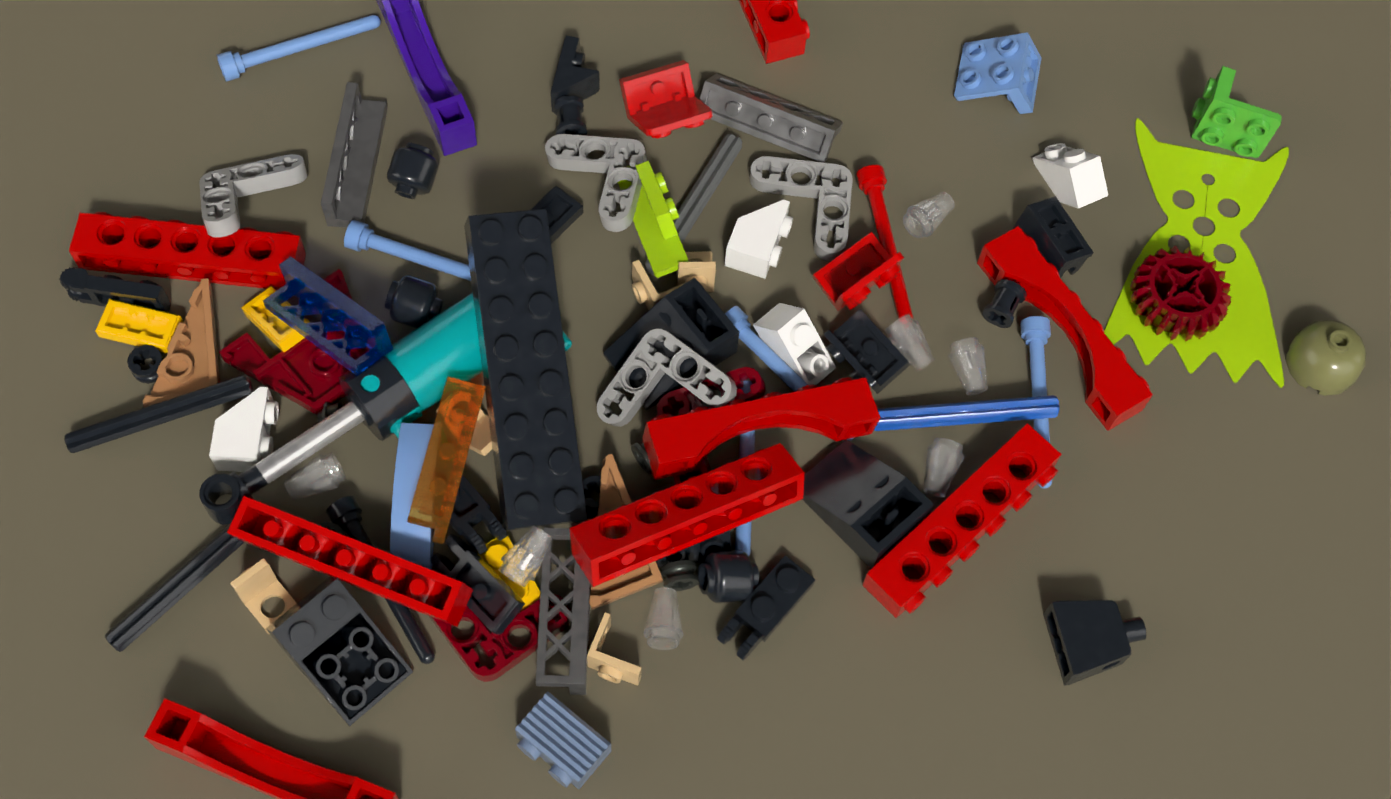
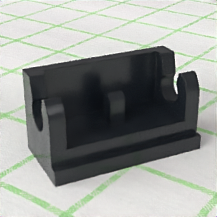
[1013,196,1094,278]

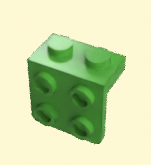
[1191,66,1282,158]

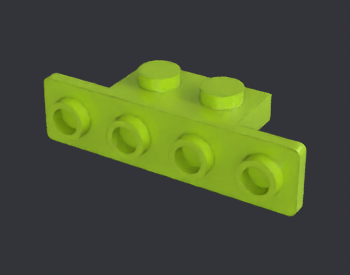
[618,160,689,278]

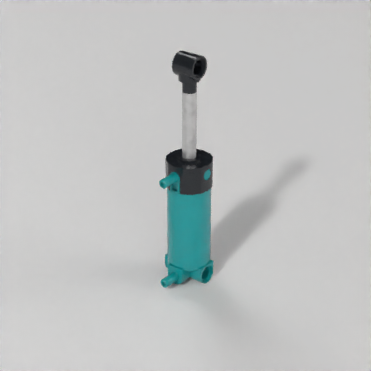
[199,292,572,525]

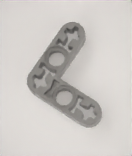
[545,134,647,232]
[199,154,308,237]
[749,156,853,262]
[597,329,737,427]

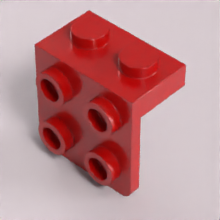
[619,60,713,138]
[812,232,904,311]

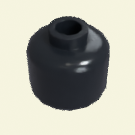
[387,143,439,199]
[385,275,443,328]
[697,549,759,603]

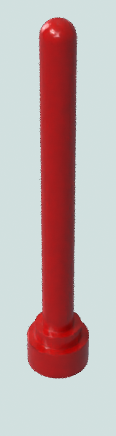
[856,165,913,325]

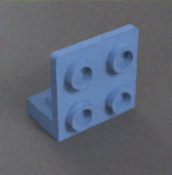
[954,32,1042,114]

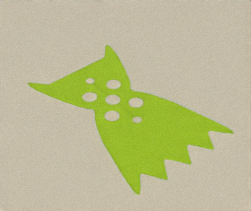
[1104,118,1289,388]

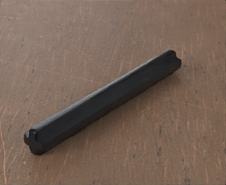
[64,375,253,453]
[105,524,244,652]

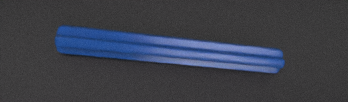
[874,395,1060,431]

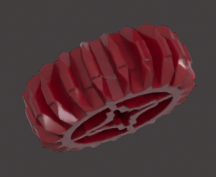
[1130,246,1232,342]

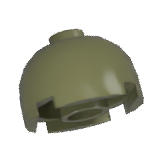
[1286,320,1366,396]

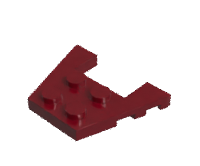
[219,269,373,416]

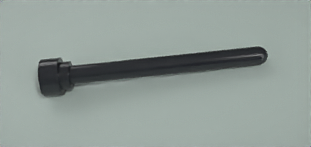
[326,496,435,664]

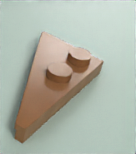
[143,278,220,408]
[589,454,663,610]

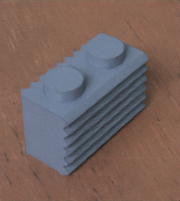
[515,692,611,789]

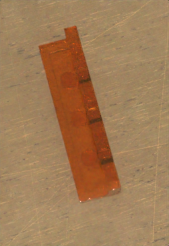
[407,377,486,544]

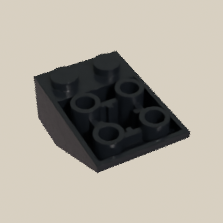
[603,278,740,410]
[802,439,934,569]
[266,577,413,726]

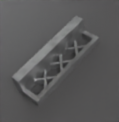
[699,73,843,163]
[321,82,388,228]
[536,528,591,695]

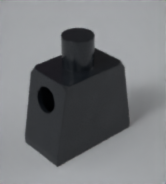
[1043,600,1146,686]

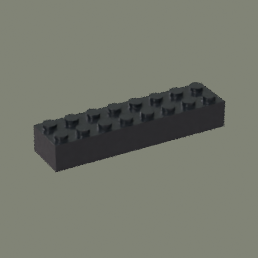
[464,209,587,531]

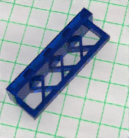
[263,257,393,376]

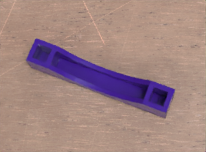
[376,0,477,156]

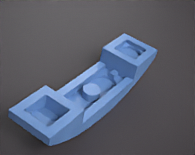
[390,423,441,570]

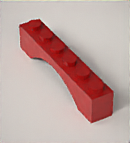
[977,226,1153,431]
[642,377,881,480]
[144,698,399,799]

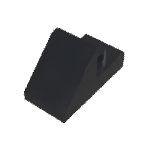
[551,35,600,112]

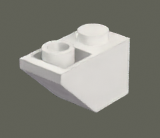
[1033,143,1108,209]
[724,200,793,279]
[753,303,836,385]
[209,387,279,472]

